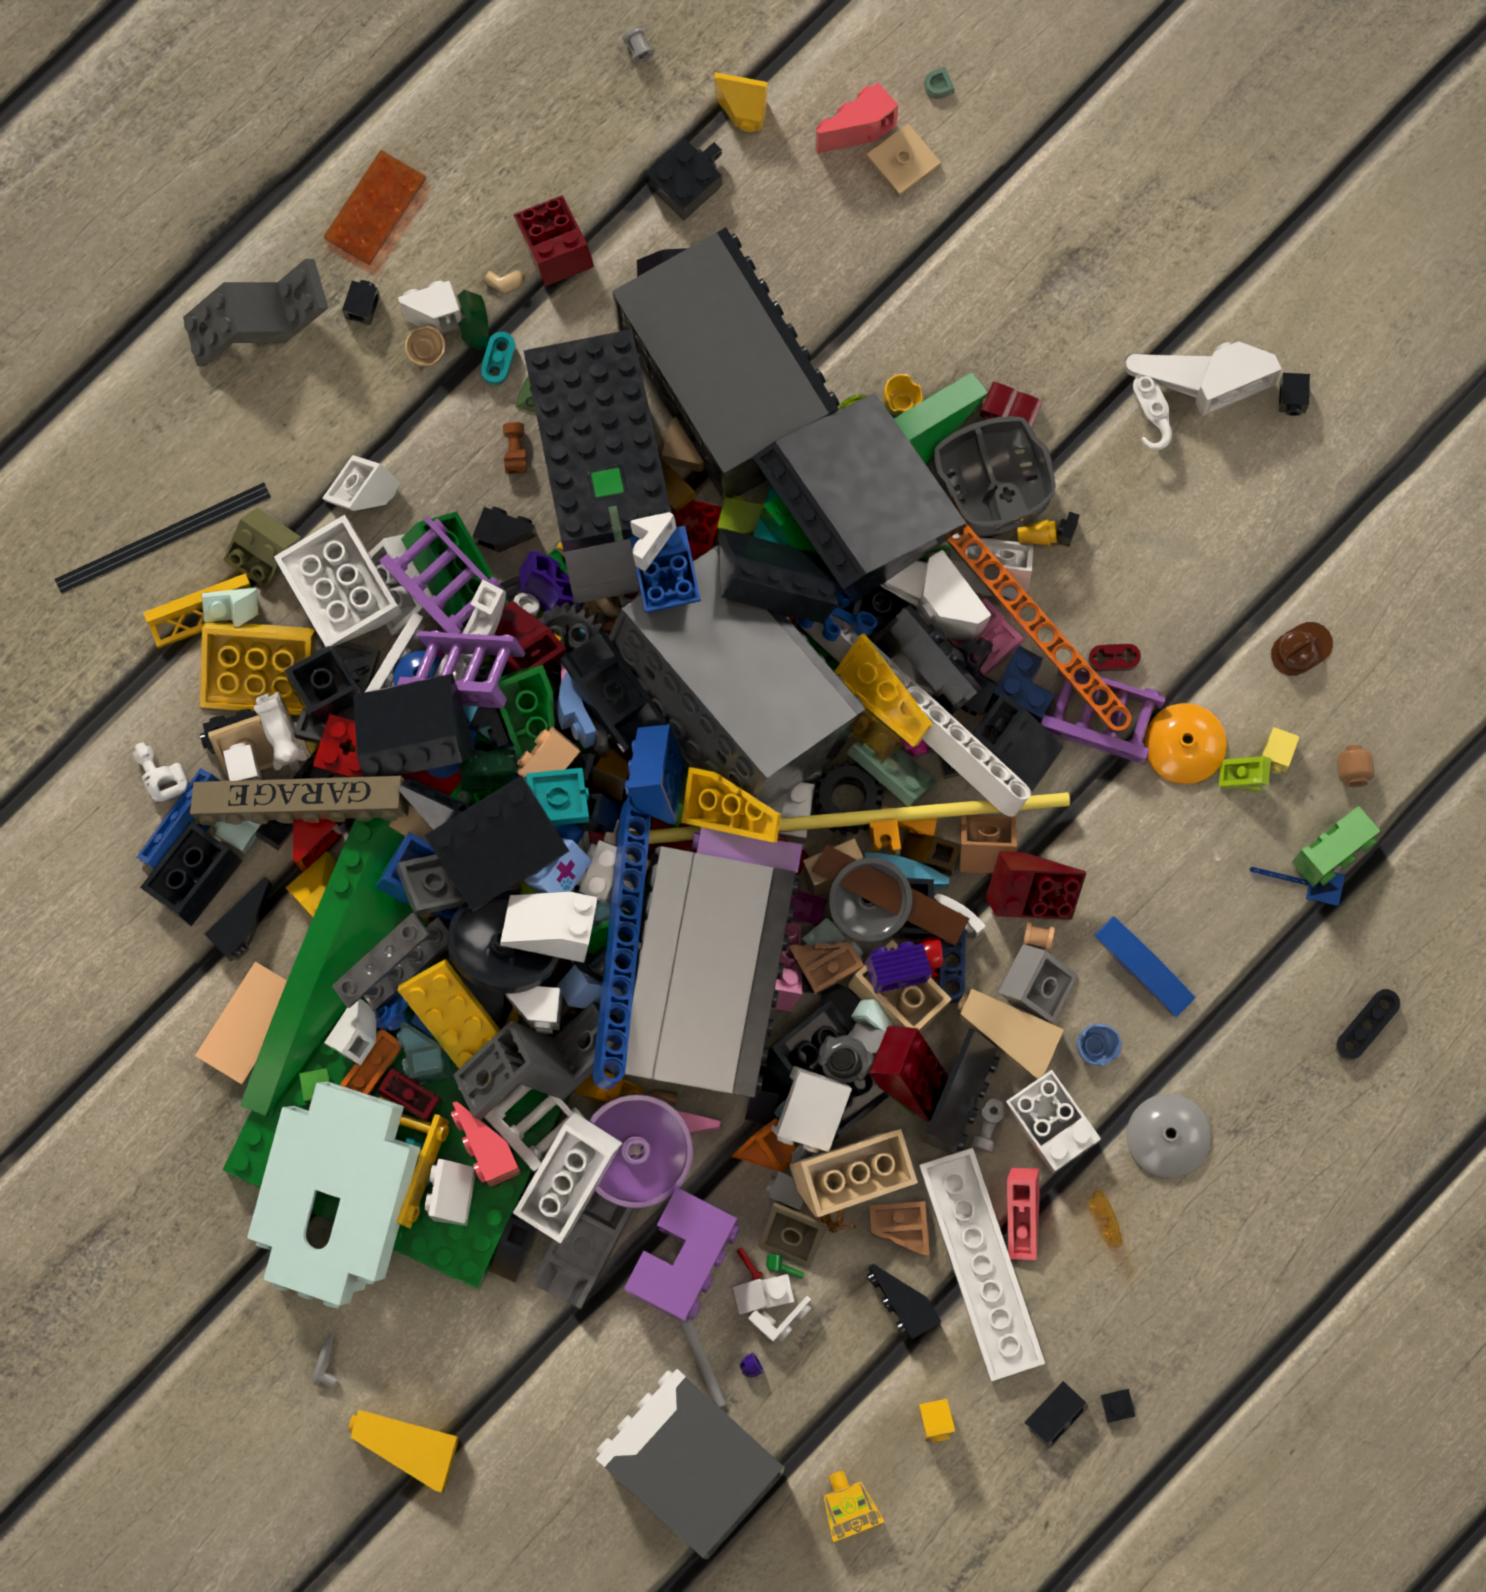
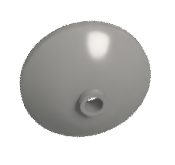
[1126,1094,1211,1178]

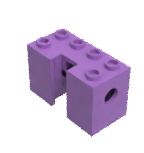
[624,1187,740,1324]

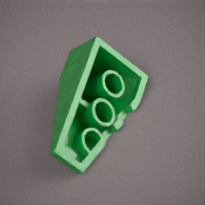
[497,665,555,759]

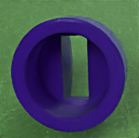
[740,1353,764,1378]

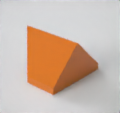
[731,1118,796,1172]

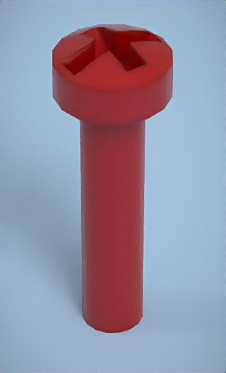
[737,1247,763,1281]

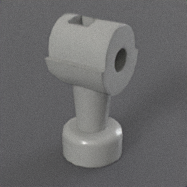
[971,1099,1006,1153]

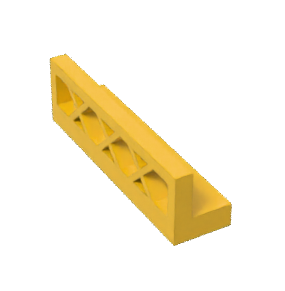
[143,573,260,649]

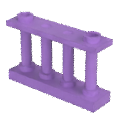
[379,516,506,634]
[397,630,525,708]
[1041,670,1166,765]

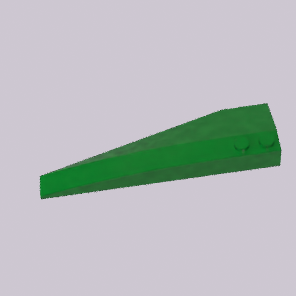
[759,372,988,554]

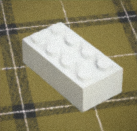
[513,1113,622,1244]

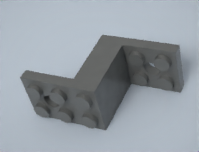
[183,259,328,366]
[453,1002,617,1120]

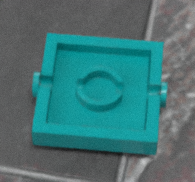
[526,768,589,826]

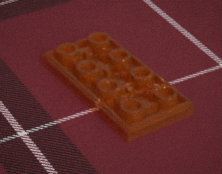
[324,150,426,265]

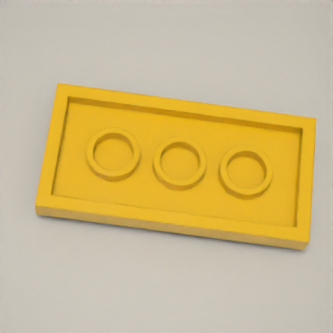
[398,959,500,1069]

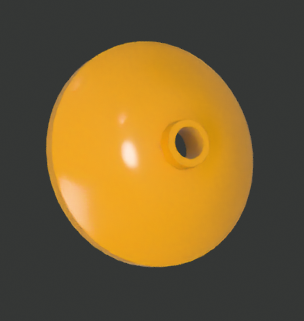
[1144,703,1227,785]

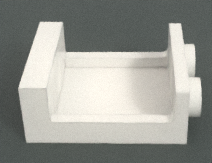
[771,1066,852,1153]

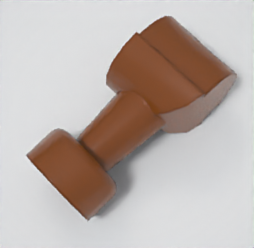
[503,422,527,474]

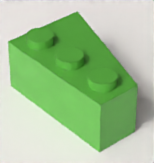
[1292,806,1380,887]

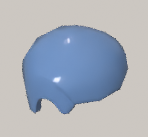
[1076,1024,1122,1066]

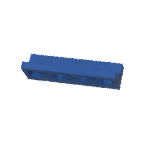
[136,768,221,869]

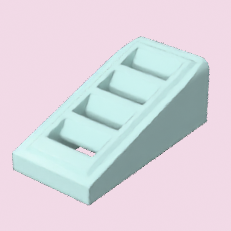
[851,999,894,1032]

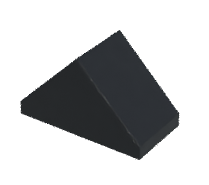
[745,1066,781,1124]

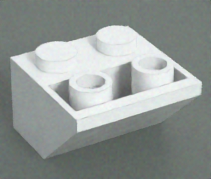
[398,281,462,334]
[425,1159,476,1226]

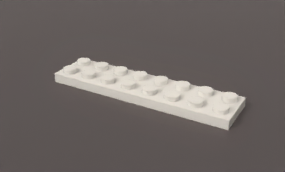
[919,1148,1045,1382]

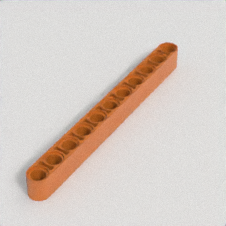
[946,526,1131,732]

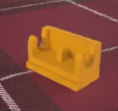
[868,819,901,856]

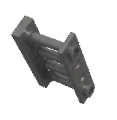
[332,913,449,1011]

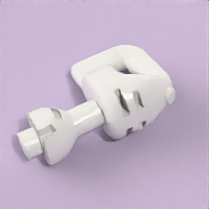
[132,742,188,802]

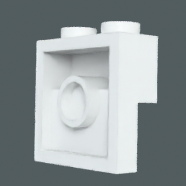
[576,840,651,913]

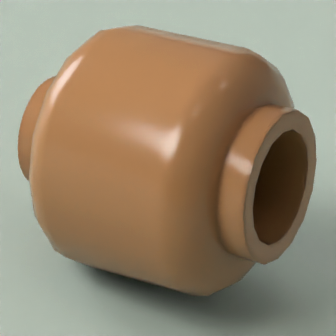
[1337,745,1374,788]

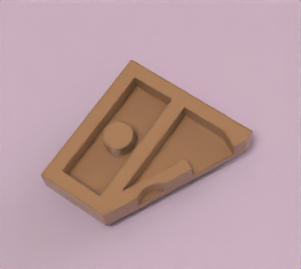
[789,942,864,995]
[869,1201,930,1257]

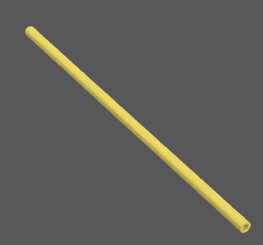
[630,792,1070,844]

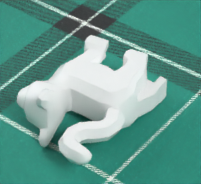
[254,692,307,773]

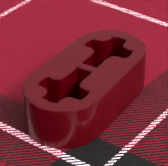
[1088,644,1141,672]

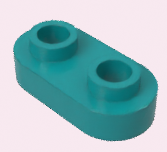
[481,332,516,386]

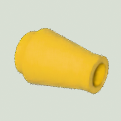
[1017,519,1058,546]

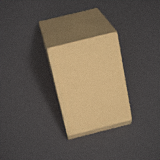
[662,417,704,472]

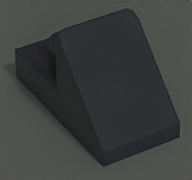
[469,707,513,750]

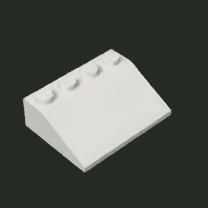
[274,515,403,647]

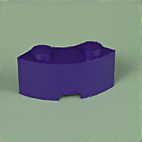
[519,550,585,612]

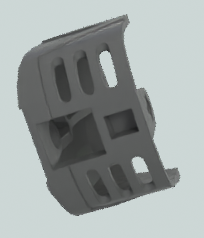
[933,416,1056,537]

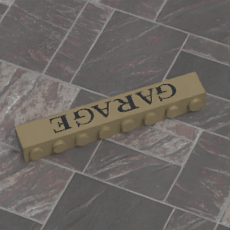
[190,776,409,825]

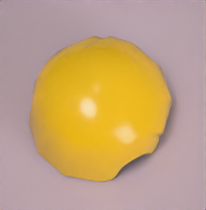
[883,374,924,417]

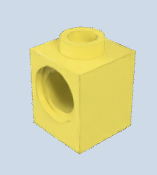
[1262,727,1300,773]

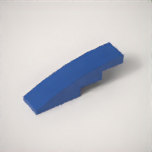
[1093,916,1196,1017]

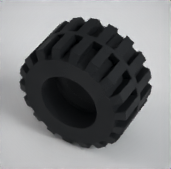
[813,761,883,835]

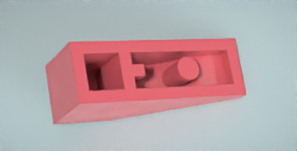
[1007,1168,1040,1260]

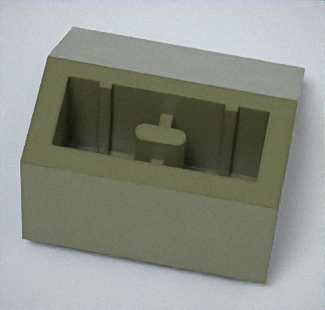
[223,507,301,590]

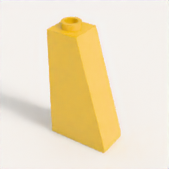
[348,1410,459,1493]

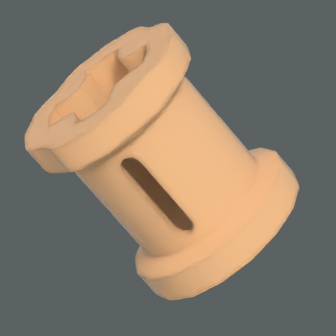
[1023,921,1055,951]

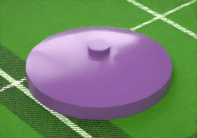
[588,1094,693,1208]

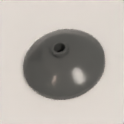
[828,857,912,942]

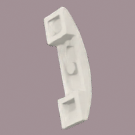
[434,580,506,681]

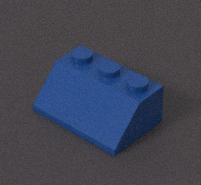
[625,724,685,824]

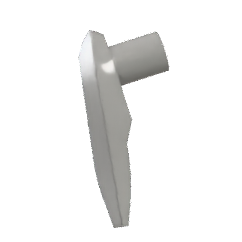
[312,1333,337,1388]

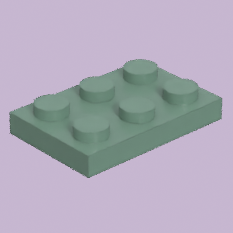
[847,728,937,807]

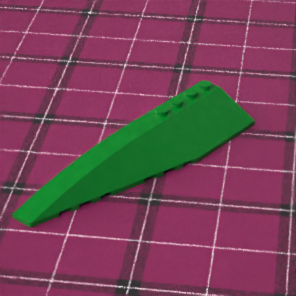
[240,817,413,1116]

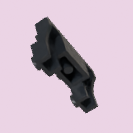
[871,604,982,715]

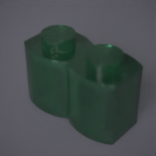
[460,748,517,793]

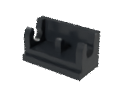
[1024,1381,1088,1449]

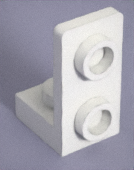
[748,1296,812,1343]

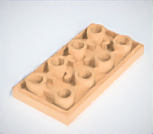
[195,961,287,1085]

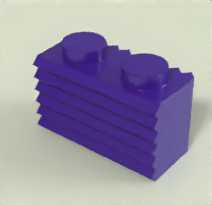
[865,942,932,994]

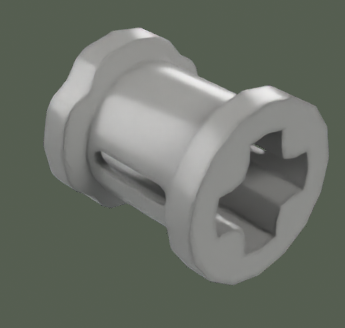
[622,27,654,63]

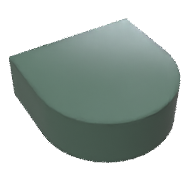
[924,67,955,99]

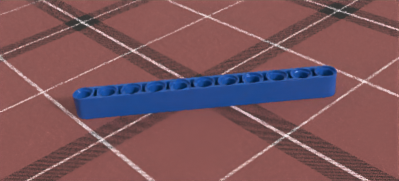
[593,797,651,1090]

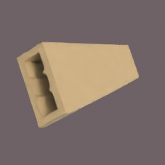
[957,989,1064,1081]

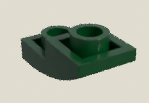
[457,290,489,351]

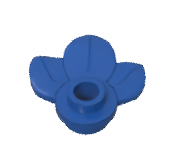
[375,993,408,1031]

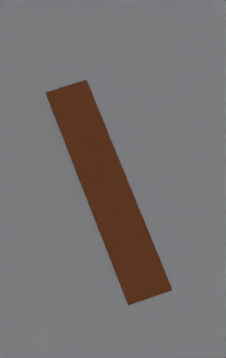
[812,844,970,946]

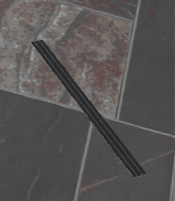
[55,482,271,594]

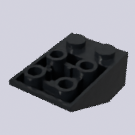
[972,693,1063,791]

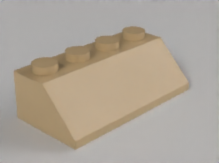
[789,1129,918,1218]

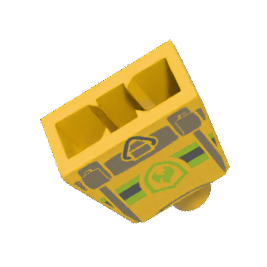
[823,1470,884,1543]

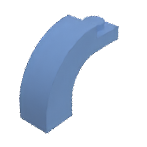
[557,672,596,748]

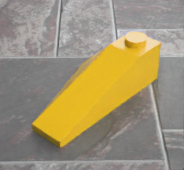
[681,767,781,843]

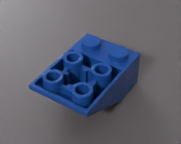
[630,526,701,613]

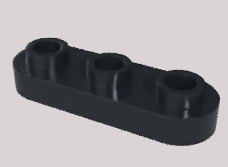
[1336,989,1400,1060]

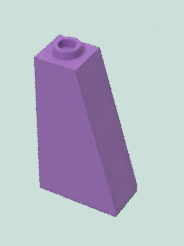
[692,827,802,873]

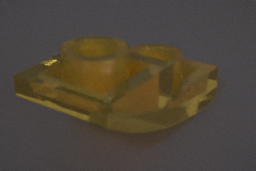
[1088,1189,1123,1248]

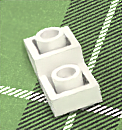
[933,894,986,937]

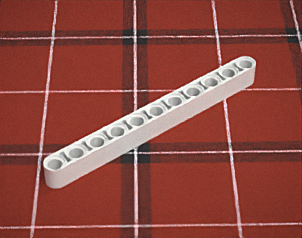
[796,615,1031,816]

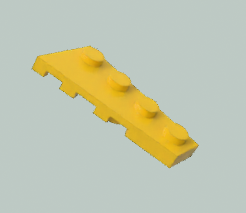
[834,634,933,747]

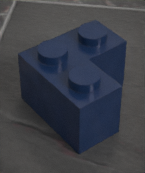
[992,646,1055,724]

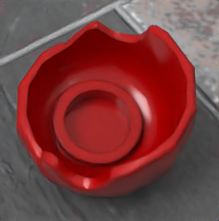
[915,936,943,979]

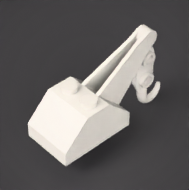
[1125,341,1282,451]
[881,550,991,641]

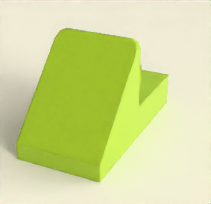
[1218,756,1271,792]

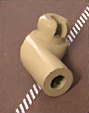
[484,270,525,294]

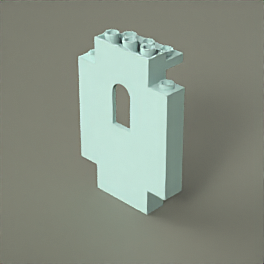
[247,1082,420,1308]

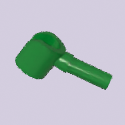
[766,1254,804,1279]

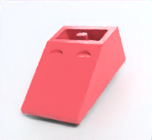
[816,82,898,153]
[451,1101,522,1187]

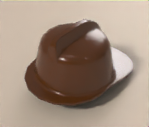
[1271,622,1333,676]

